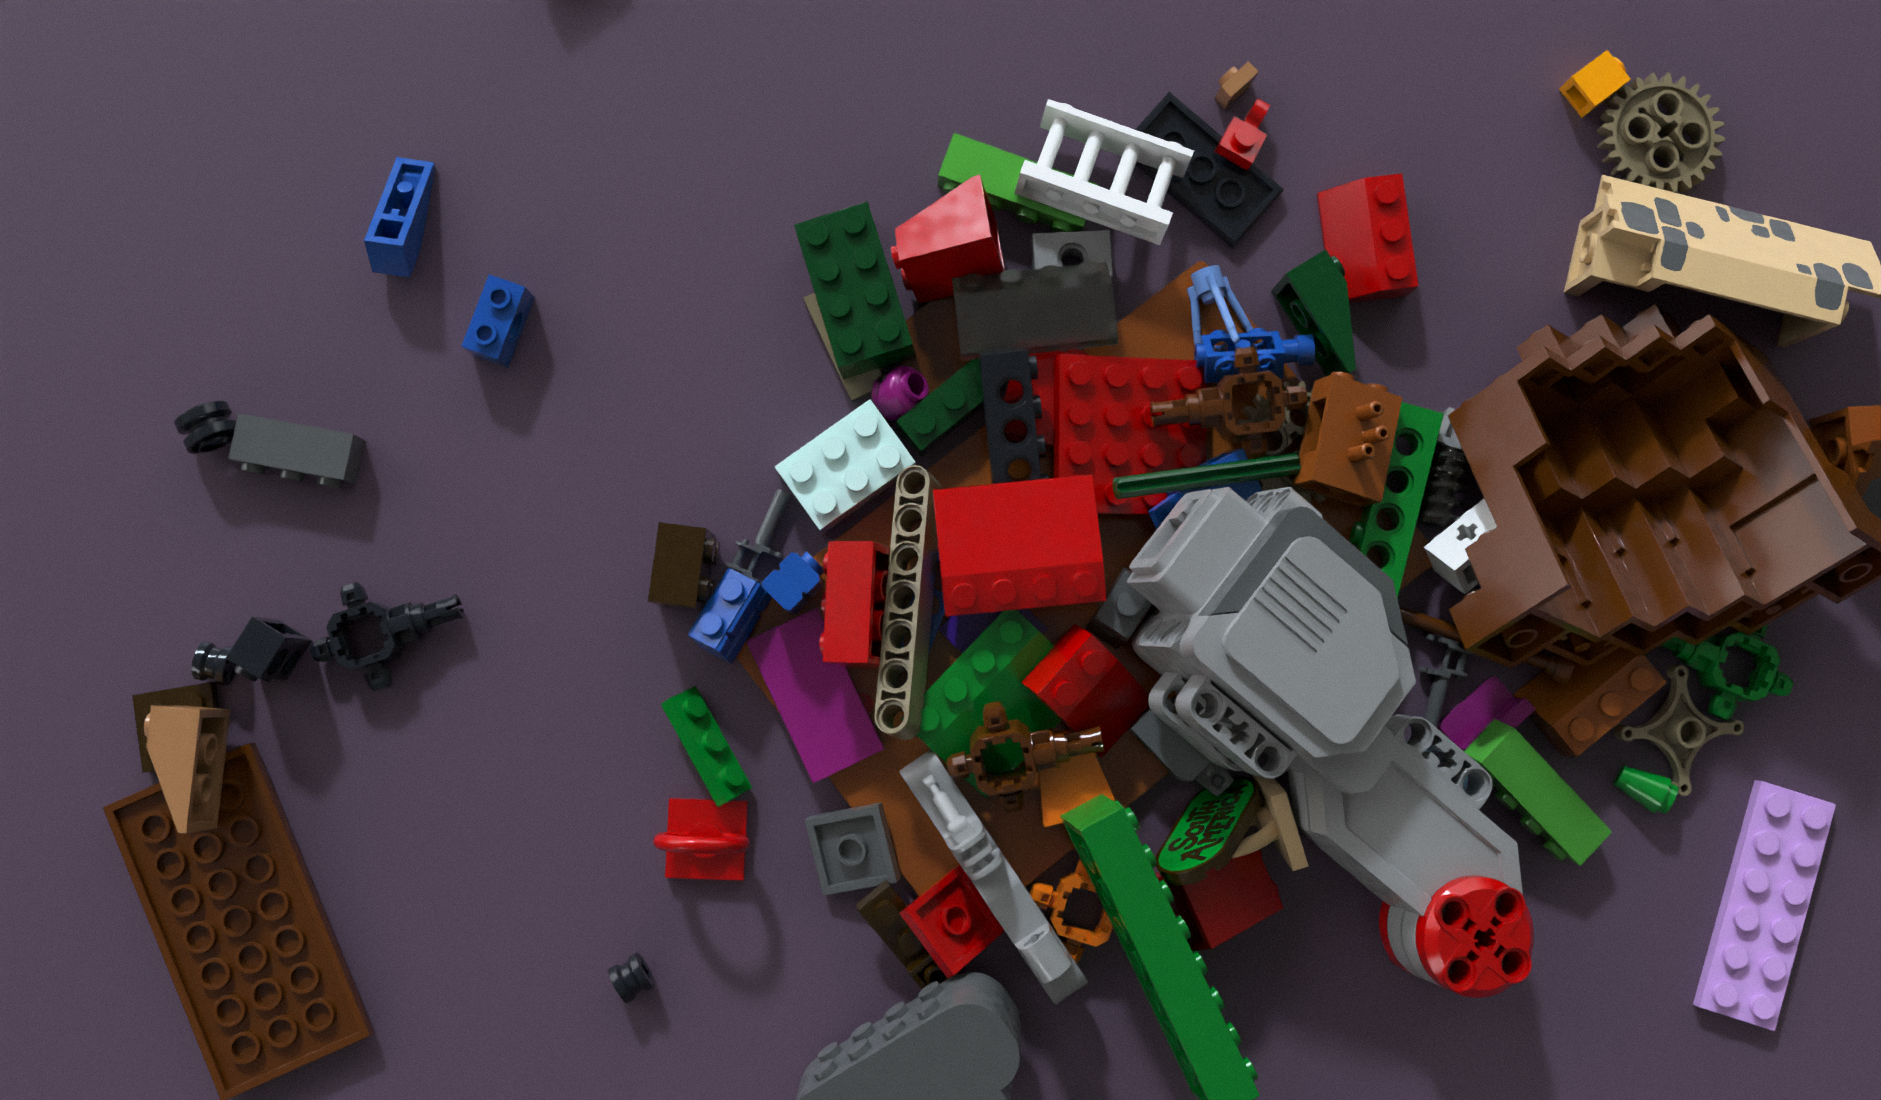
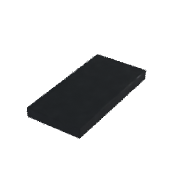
[1135,91,1284,249]

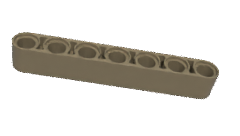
[874,465,942,740]

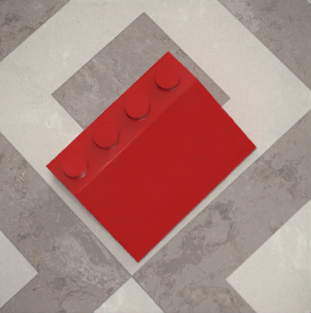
[933,474,1106,617]

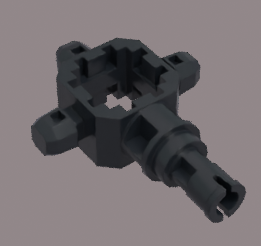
[310,582,465,691]

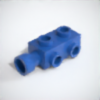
[1194,328,1315,383]

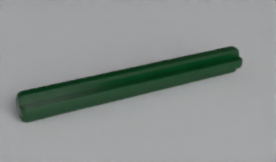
[1112,453,1301,499]

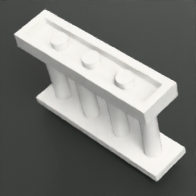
[1014,99,1194,245]

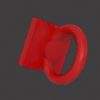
[653,798,750,880]

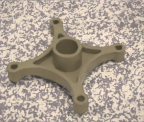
[1613,664,1745,796]

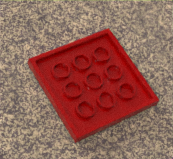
[1054,354,1206,515]

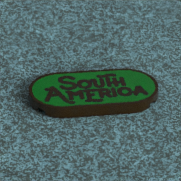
[1155,776,1263,886]

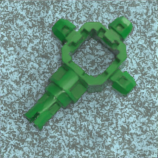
[1660,624,1794,720]

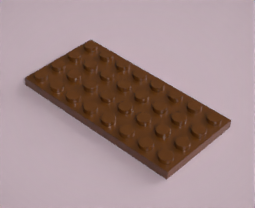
[102,743,374,1100]

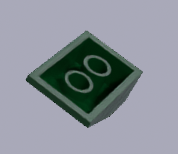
[1271,249,1356,377]

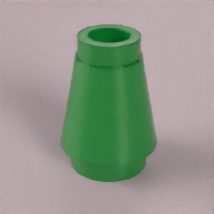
[1613,765,1679,814]

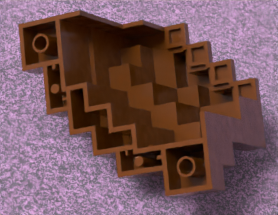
[1448,304,1881,669]

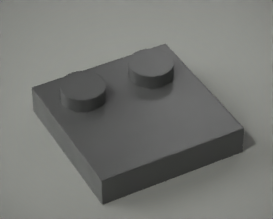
[805,802,901,896]

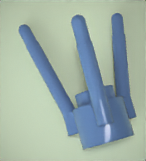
[1186,265,1253,345]

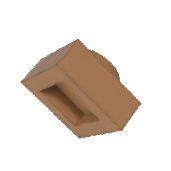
[1215,61,1259,109]

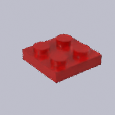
[899,864,1005,978]

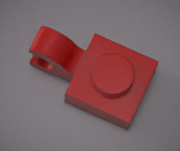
[1215,98,1270,170]

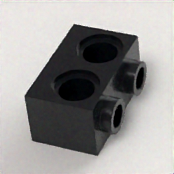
[226,616,312,682]

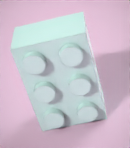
[774,399,916,534]

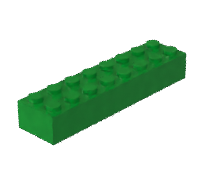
[1060,794,1260,1100]

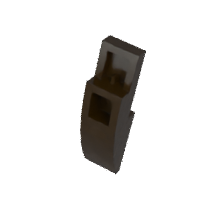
[855,880,963,989]

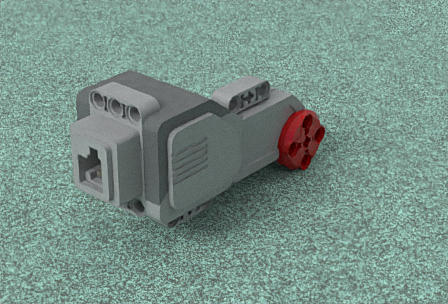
[1127,487,1534,998]

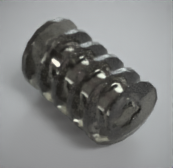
[1416,444,1472,529]

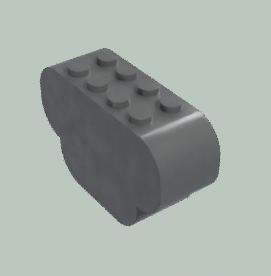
[795,972,1021,1100]

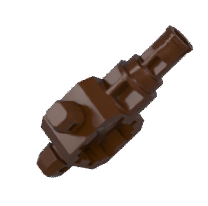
[1150,347,1307,459]
[947,701,1105,813]

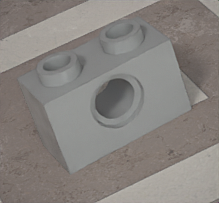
[1031,230,1112,293]

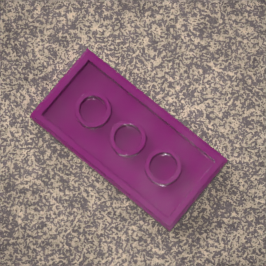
[746,607,884,783]

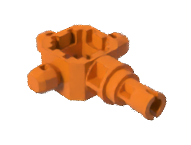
[1030,858,1113,964]

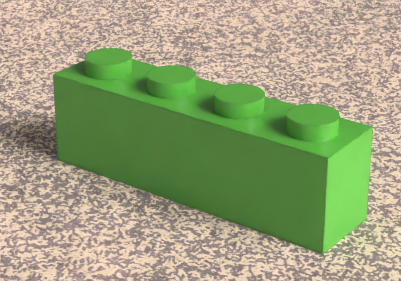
[938,133,1099,233]
[1464,719,1612,866]

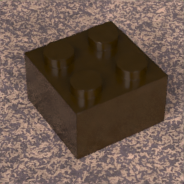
[648,522,720,611]

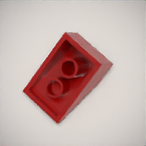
[1021,624,1149,758]

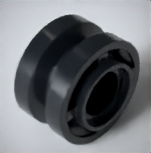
[174,401,236,454]

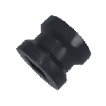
[191,641,237,686]
[608,952,656,1003]

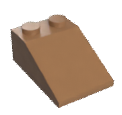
[144,705,231,833]

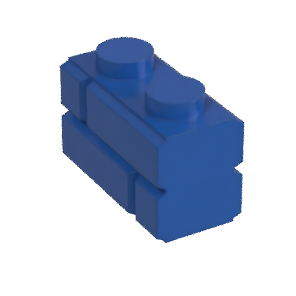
[762,552,824,615]
[688,568,772,664]

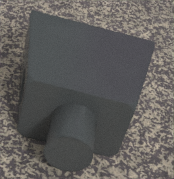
[1084,567,1152,650]

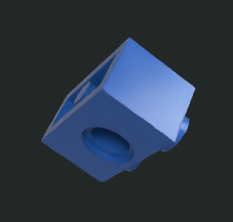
[461,274,535,368]

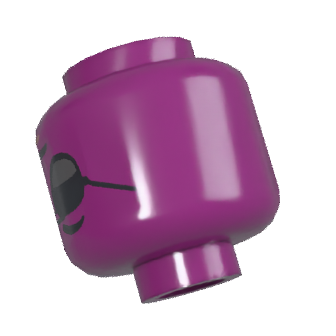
[871,365,929,422]

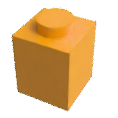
[1559,50,1631,118]

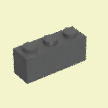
[228,413,365,489]

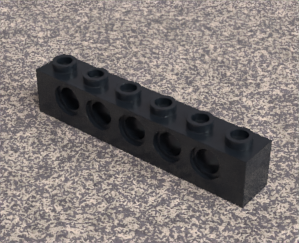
[978,347,1048,484]

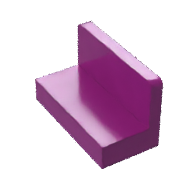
[1438,676,1536,751]

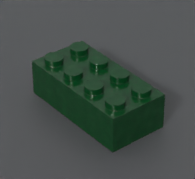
[794,201,916,380]

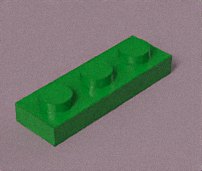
[661,686,753,807]

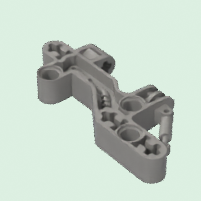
[899,749,1088,1005]

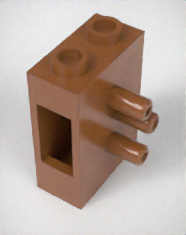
[1293,372,1402,507]

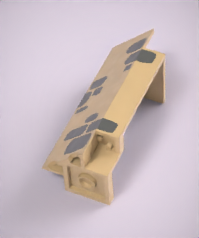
[1564,174,1881,348]

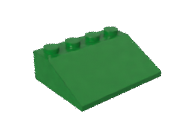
[900,610,1061,799]

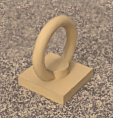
[1232,775,1308,871]

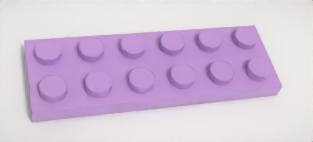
[1693,780,1836,1031]

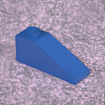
[364,157,435,277]

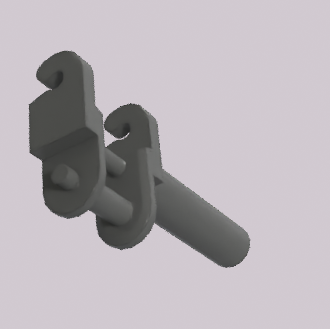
[725,489,791,586]
[1418,634,1474,729]

